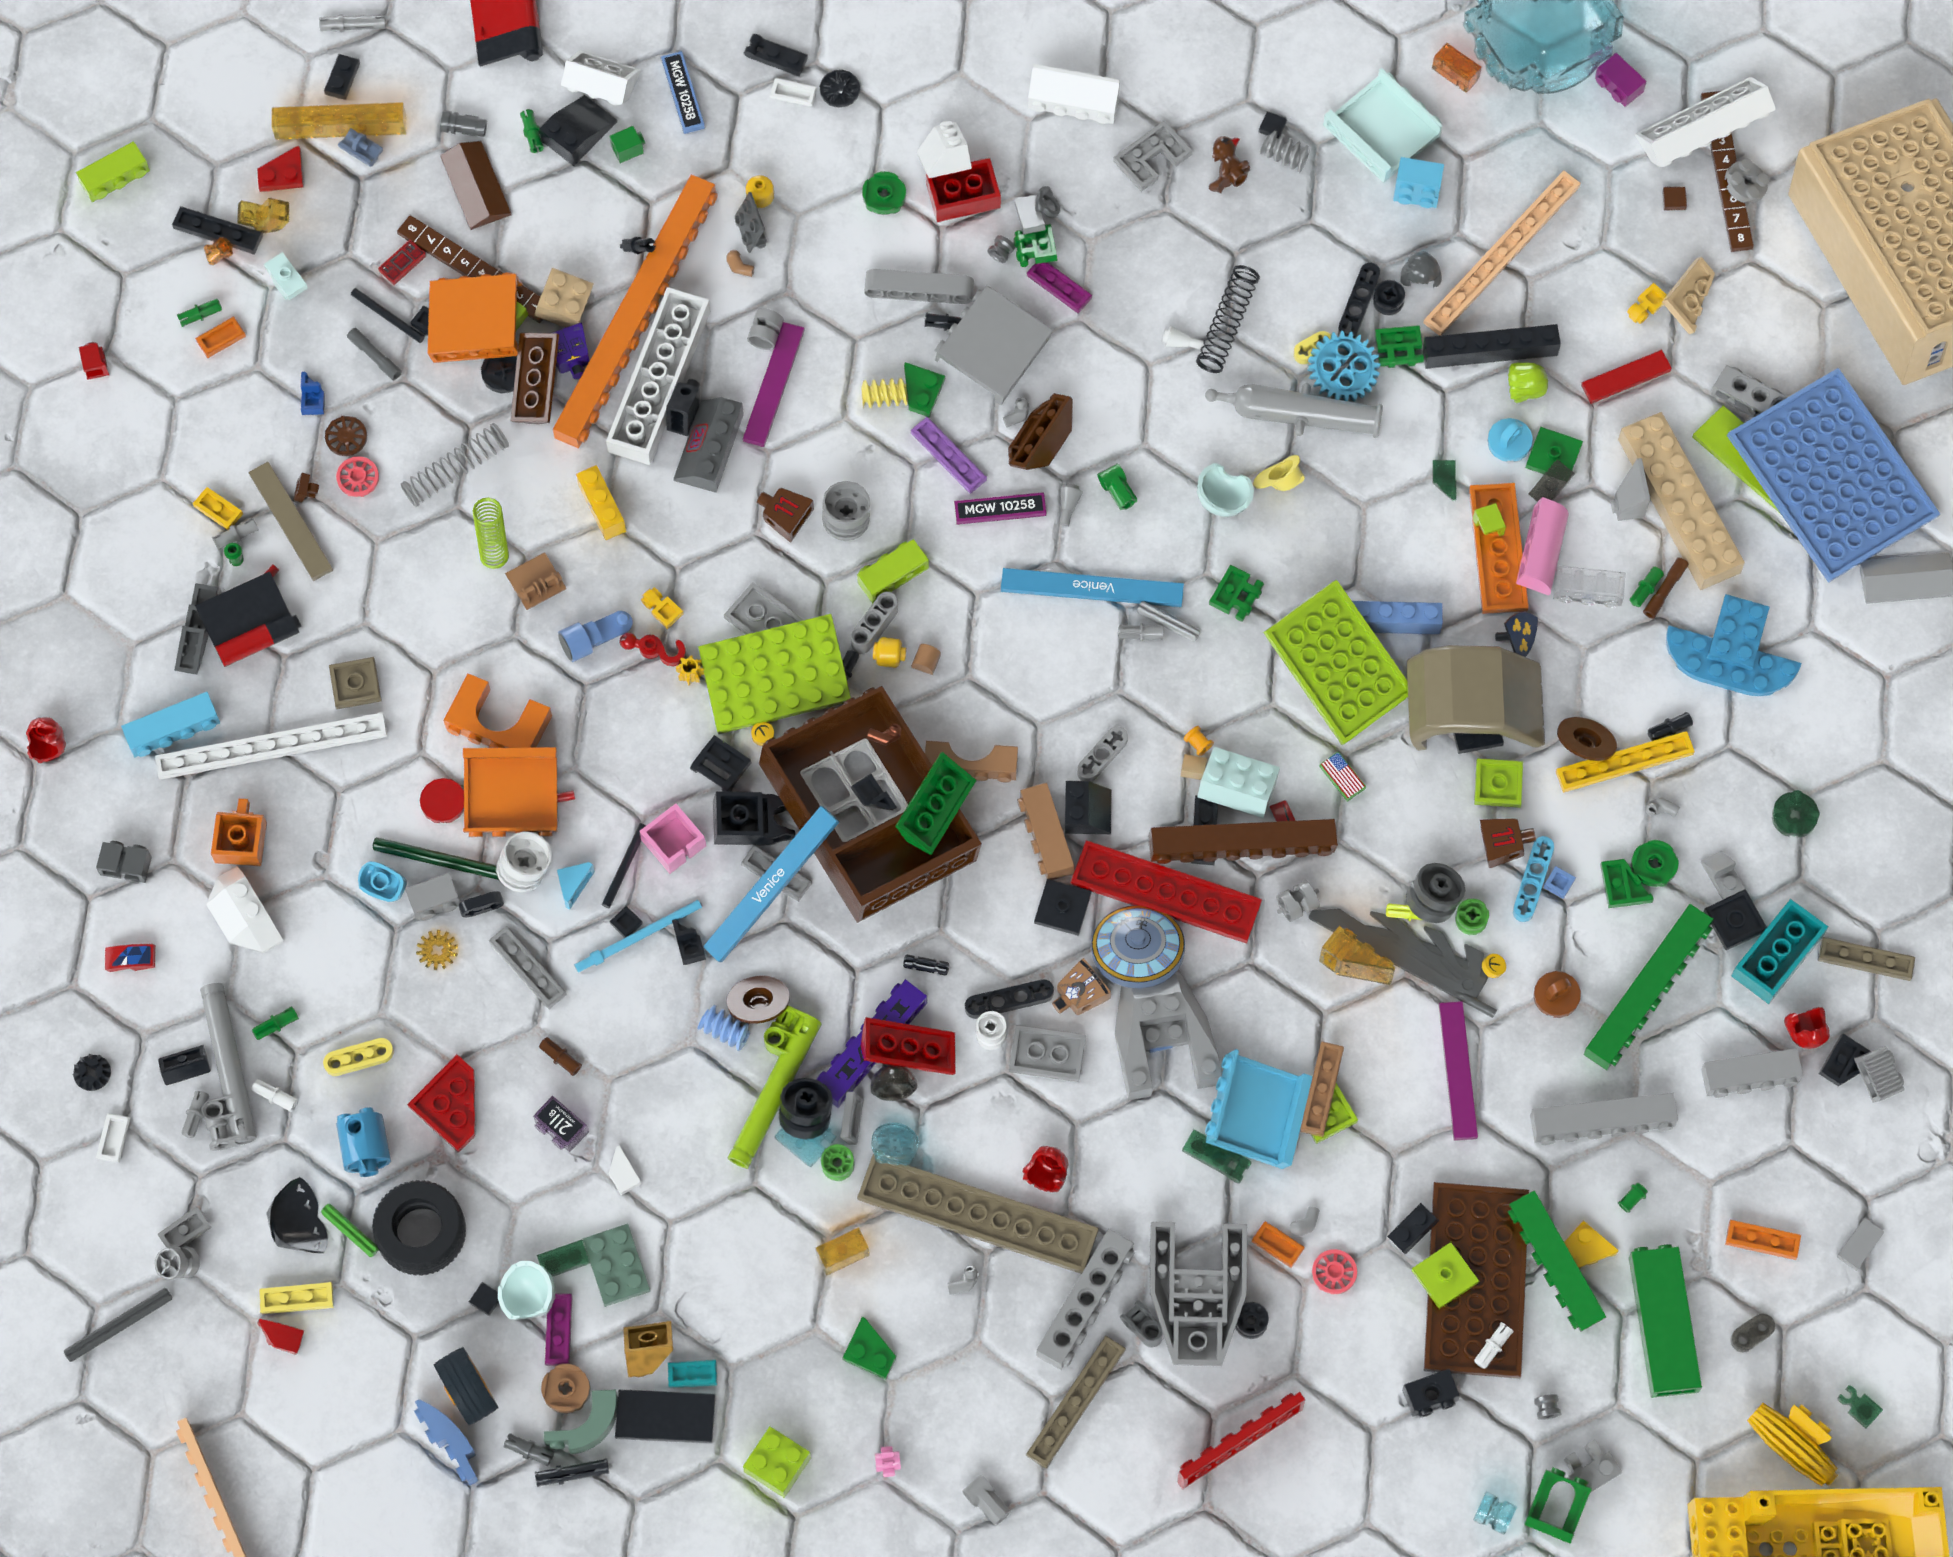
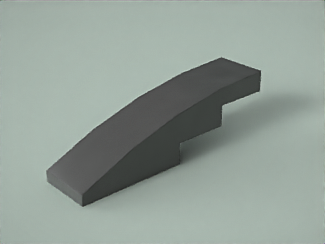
[174,583,219,675]

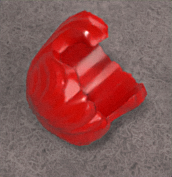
[26,717,66,763]
[1784,1007,1830,1049]
[1022,1146,1068,1192]

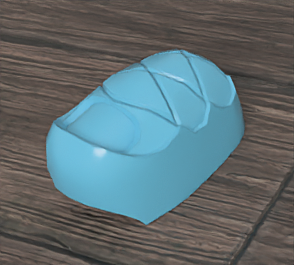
[358,861,407,902]

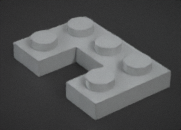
[1113,121,1192,192]

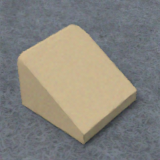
[1180,754,1207,780]

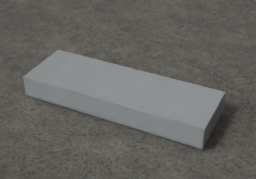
[741,845,812,902]

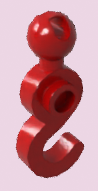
[619,632,686,666]

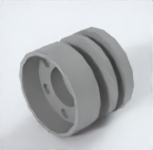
[822,481,870,541]

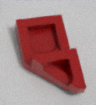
[257,1319,304,1355]

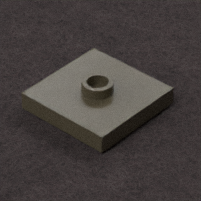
[329,657,382,710]

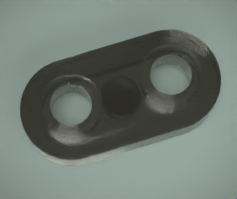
[1730,1314,1775,1352]

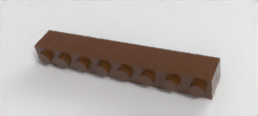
[1148,819,1338,864]

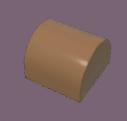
[911,644,941,675]

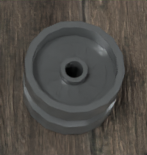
[1406,863,1466,923]

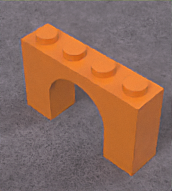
[444,673,552,748]

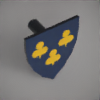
[1495,612,1538,657]

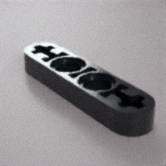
[1338,262,1380,339]
[965,979,1054,1019]

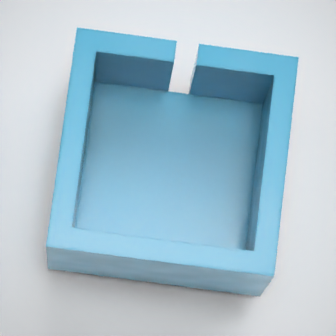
[1393,157,1444,208]

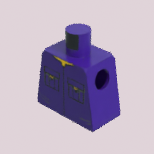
[553,323,590,379]

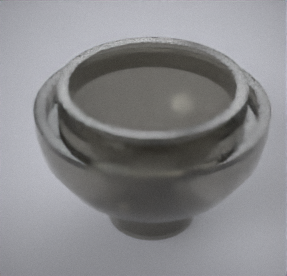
[870,1064,918,1101]

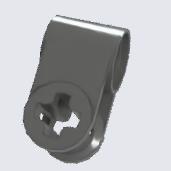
[1120,1300,1163,1347]

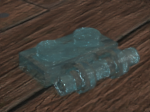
[774,1127,837,1168]

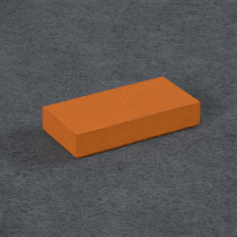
[195,316,246,358]
[1251,1221,1305,1268]

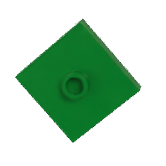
[1525,427,1583,483]

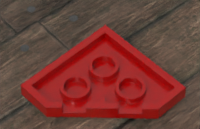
[407,1055,475,1153]

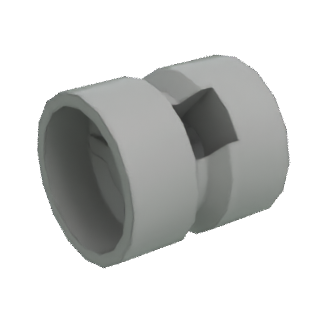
[747,309,784,350]

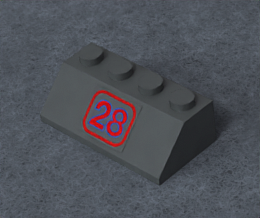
[673,397,744,492]

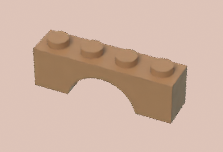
[925,741,1018,783]

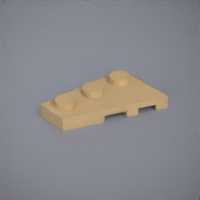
[1662,257,1715,334]

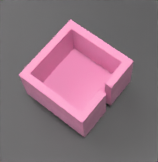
[639,804,706,874]

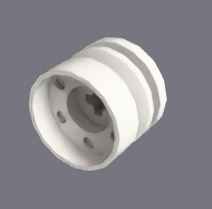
[496,831,552,892]

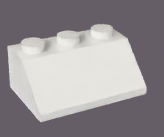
[561,50,641,105]
[917,121,972,178]

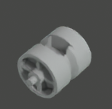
[1276,880,1320,922]
[155,1247,200,1280]

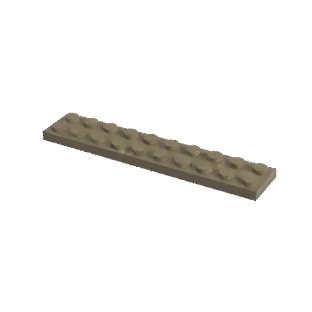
[857,1154,1099,1274]

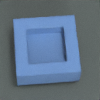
[1543,866,1576,899]

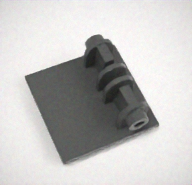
[735,192,767,253]

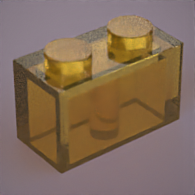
[815,1227,870,1276]

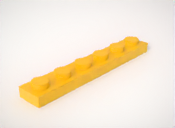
[1556,731,1695,793]

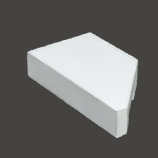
[609,1145,641,1195]

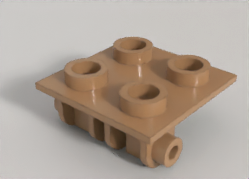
[505,552,566,610]

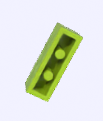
[76,141,150,202]
[857,539,929,604]

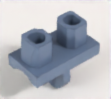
[338,128,383,167]

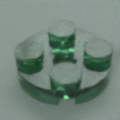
[1772,790,1820,838]

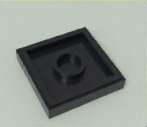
[1704,889,1767,950]

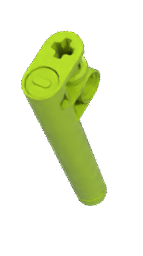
[727,1006,822,1169]

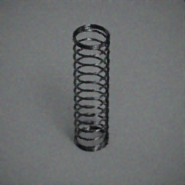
[1196,265,1260,373]

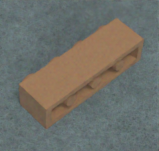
[1017,783,1074,880]

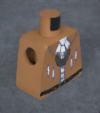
[1052,958,1111,1015]

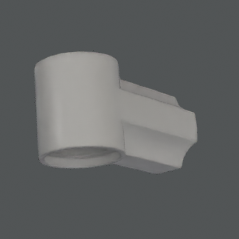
[962,1475,1011,1526]

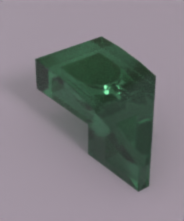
[1432,460,1456,501]

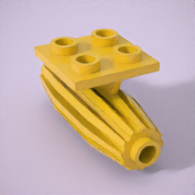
[1747,1403,1838,1486]

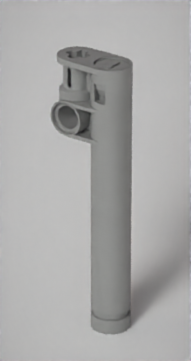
[200,983,256,1151]

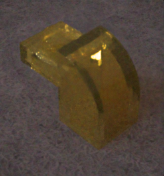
[237,198,289,233]

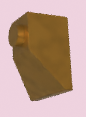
[623,1321,673,1377]

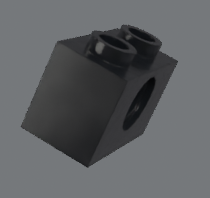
[1402,1369,1460,1418]

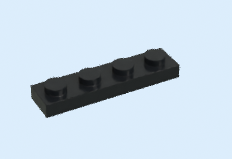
[172,206,263,255]

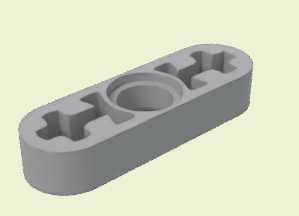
[1077,726,1128,782]

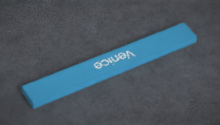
[1001,568,1184,607]
[703,806,839,962]

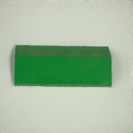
[895,752,977,854]

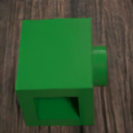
[609,126,645,163]

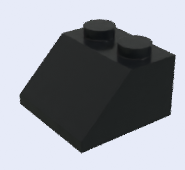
[1065,781,1112,835]

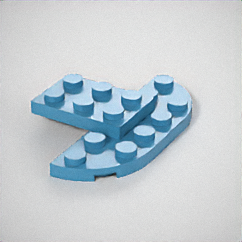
[1666,594,1802,696]

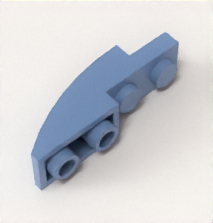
[414,1399,478,1485]

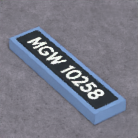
[661,51,705,134]

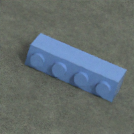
[1352,601,1443,634]

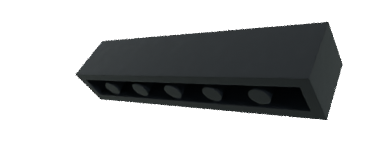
[1422,324,1561,369]

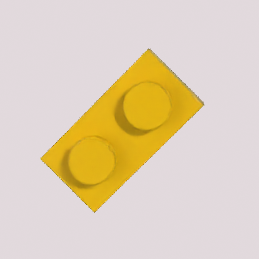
[193,487,243,530]

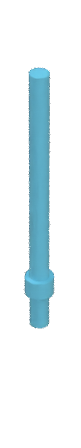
[574,900,702,973]

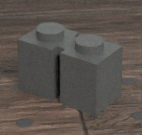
[96,841,152,883]

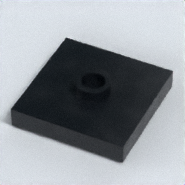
[1034,879,1092,936]

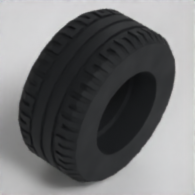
[372,1180,466,1276]

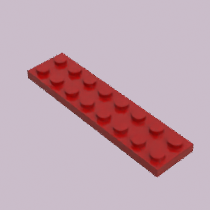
[1071,840,1262,944]

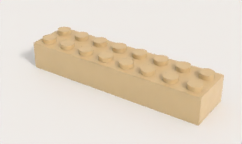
[1618,412,1745,591]

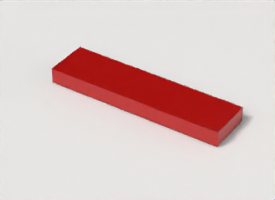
[1581,350,1672,404]

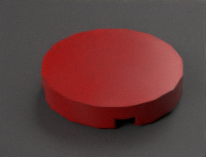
[419,778,464,823]

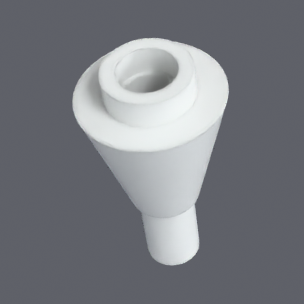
[1162,326,1204,349]

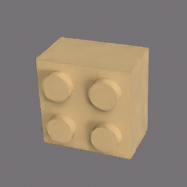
[534,268,594,328]

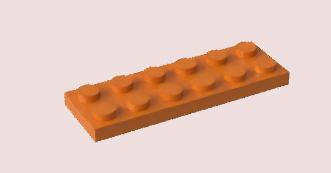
[1469,483,1528,614]

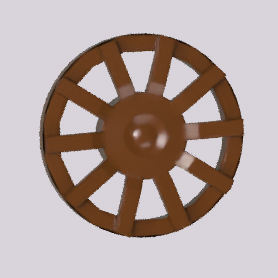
[325,416,367,456]

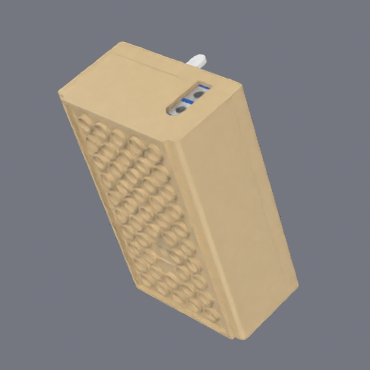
[1788,98,1953,385]

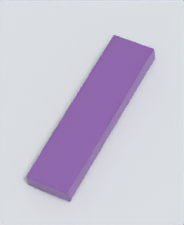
[910,417,987,494]

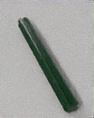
[372,837,499,880]

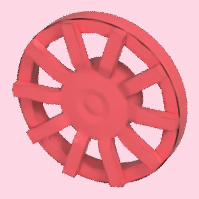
[336,456,379,497]
[1312,1249,1357,1295]

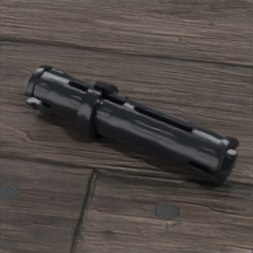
[535,1458,609,1487]

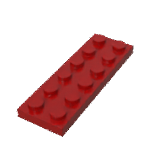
[1177,1392,1306,1489]

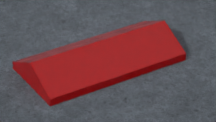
[861,1017,956,1075]

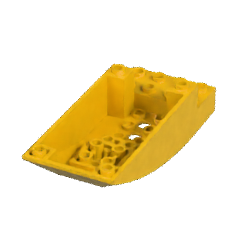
[1687,1487,1950,1557]

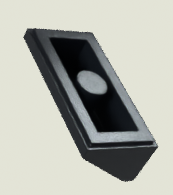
[158,1045,210,1085]

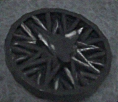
[819,70,860,107]

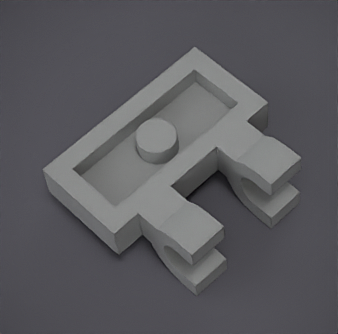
[1564,1440,1622,1493]

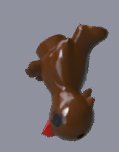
[1209,136,1250,193]

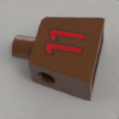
[757,488,814,542]
[1480,819,1536,868]

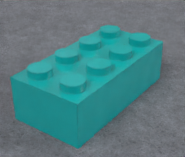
[1731,898,1828,1004]

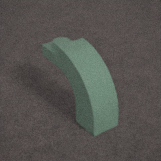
[544,1390,618,1454]

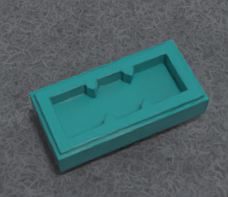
[668,1360,717,1388]

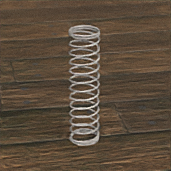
[400,423,509,507]

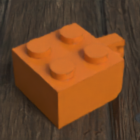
[211,799,267,866]

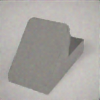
[1701,851,1745,900]

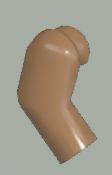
[726,250,754,277]

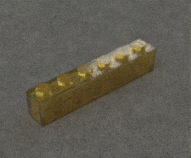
[271,102,406,139]

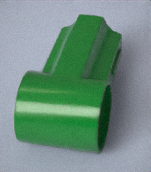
[1097,463,1137,510]

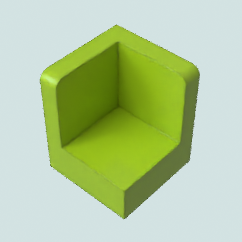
[1473,503,1506,536]

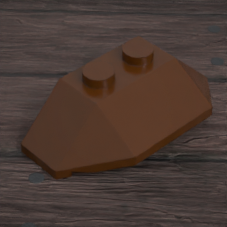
[1008,393,1073,470]

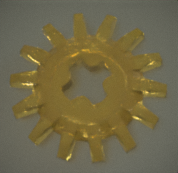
[416,930,458,970]

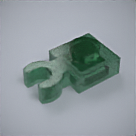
[1837,1385,1883,1429]

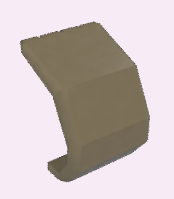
[1407,645,1545,751]

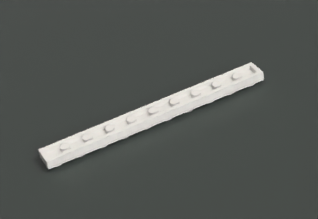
[155,712,387,780]

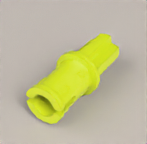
[1386,903,1422,921]

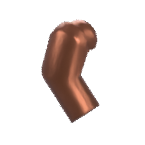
[866,724,901,745]

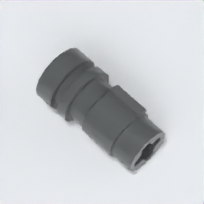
[440,110,487,137]

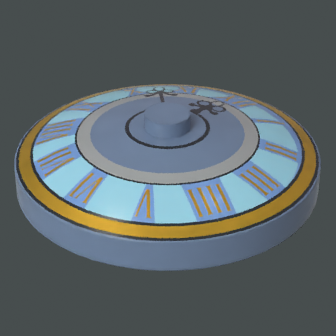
[1091,905,1185,988]

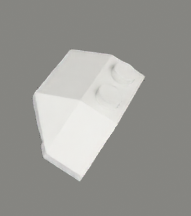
[207,866,283,953]

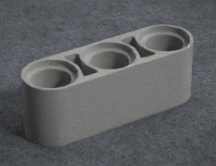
[851,592,898,654]

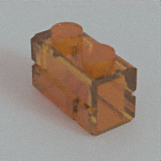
[1432,43,1482,93]

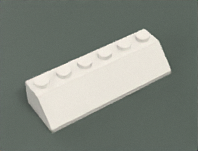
[1635,77,1776,167]

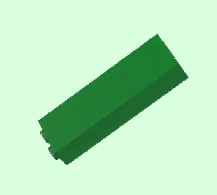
[1629,1244,1702,1398]

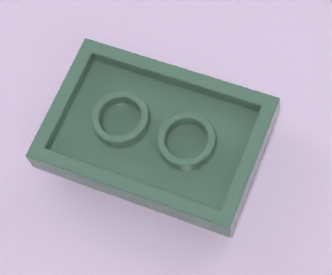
[583,1223,650,1307]

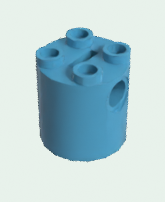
[336,1107,391,1177]

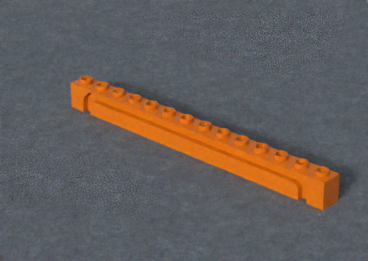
[553,174,718,449]

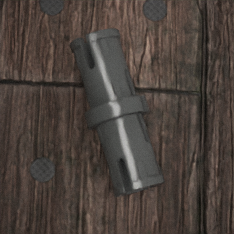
[504,1433,554,1466]

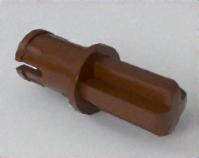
[539,1037,582,1076]

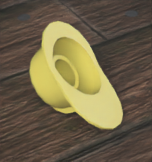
[1253,455,1305,491]

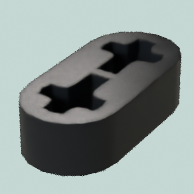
[458,891,504,918]

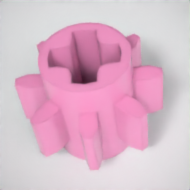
[875,1446,901,1477]

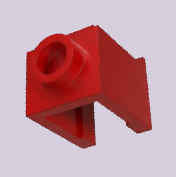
[79,342,109,380]

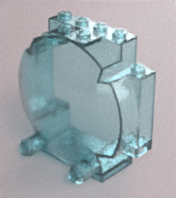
[1463,0,1624,94]

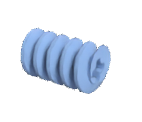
[697,1005,750,1051]

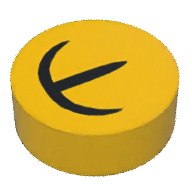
[751,722,774,746]
[1482,953,1506,978]

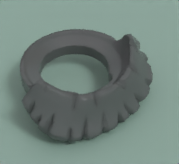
[1035,186,1060,218]

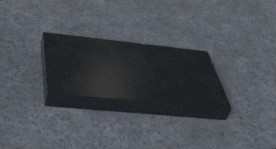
[615,1390,715,1443]

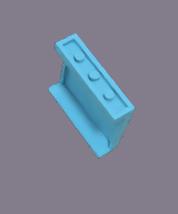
[1205,1049,1313,1169]

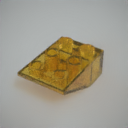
[1319,926,1395,985]

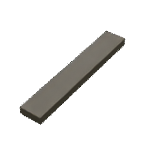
[248,462,333,581]
[1026,1336,1126,1469]

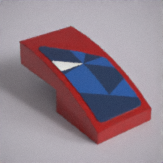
[105,944,156,972]

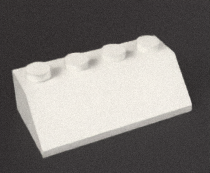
[1028,64,1120,124]

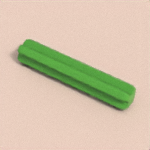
[321,1204,379,1257]

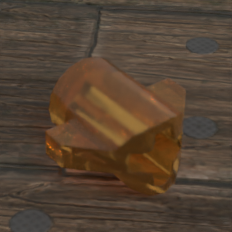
[204,237,233,265]

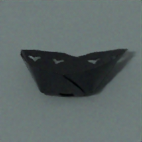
[266,1177,328,1253]

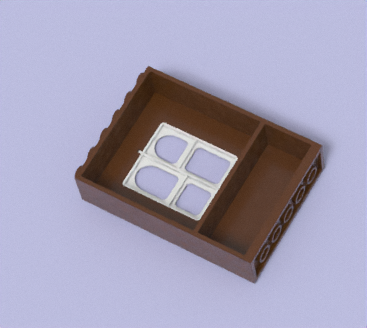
[759,686,982,923]

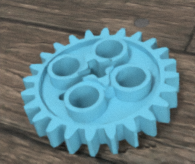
[1307,331,1380,402]

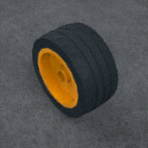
[433,1347,498,1425]

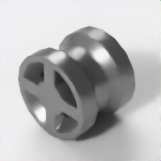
[987,235,1015,263]
[1534,1394,1562,1420]

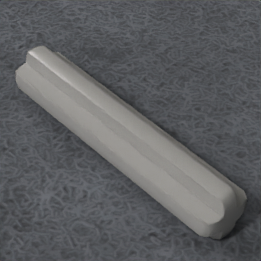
[1137,601,1200,642]

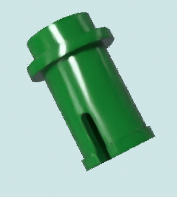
[224,543,244,567]
[1618,1182,1648,1213]

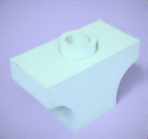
[264,252,308,300]

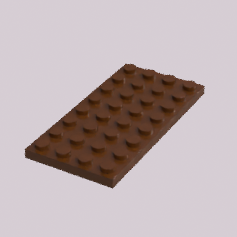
[1423,1182,1529,1379]

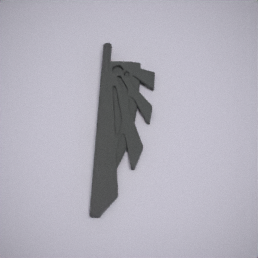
[1308,909,1497,1018]

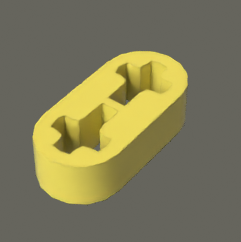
[1294,331,1331,364]

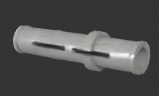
[319,15,386,32]

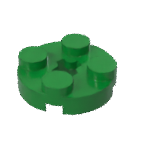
[862,171,906,215]
[1631,840,1679,887]

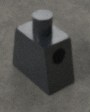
[666,379,700,437]

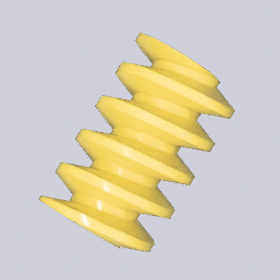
[861,378,908,408]

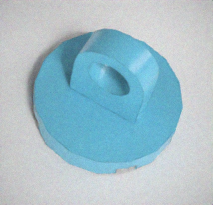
[1488,418,1533,462]

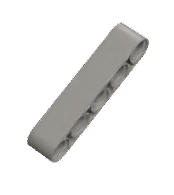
[864,269,974,304]

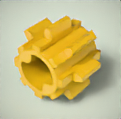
[676,655,704,686]

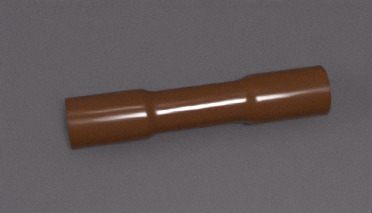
[1643,557,1689,619]

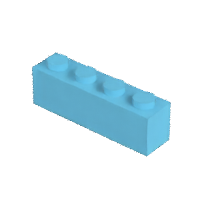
[121,692,220,758]

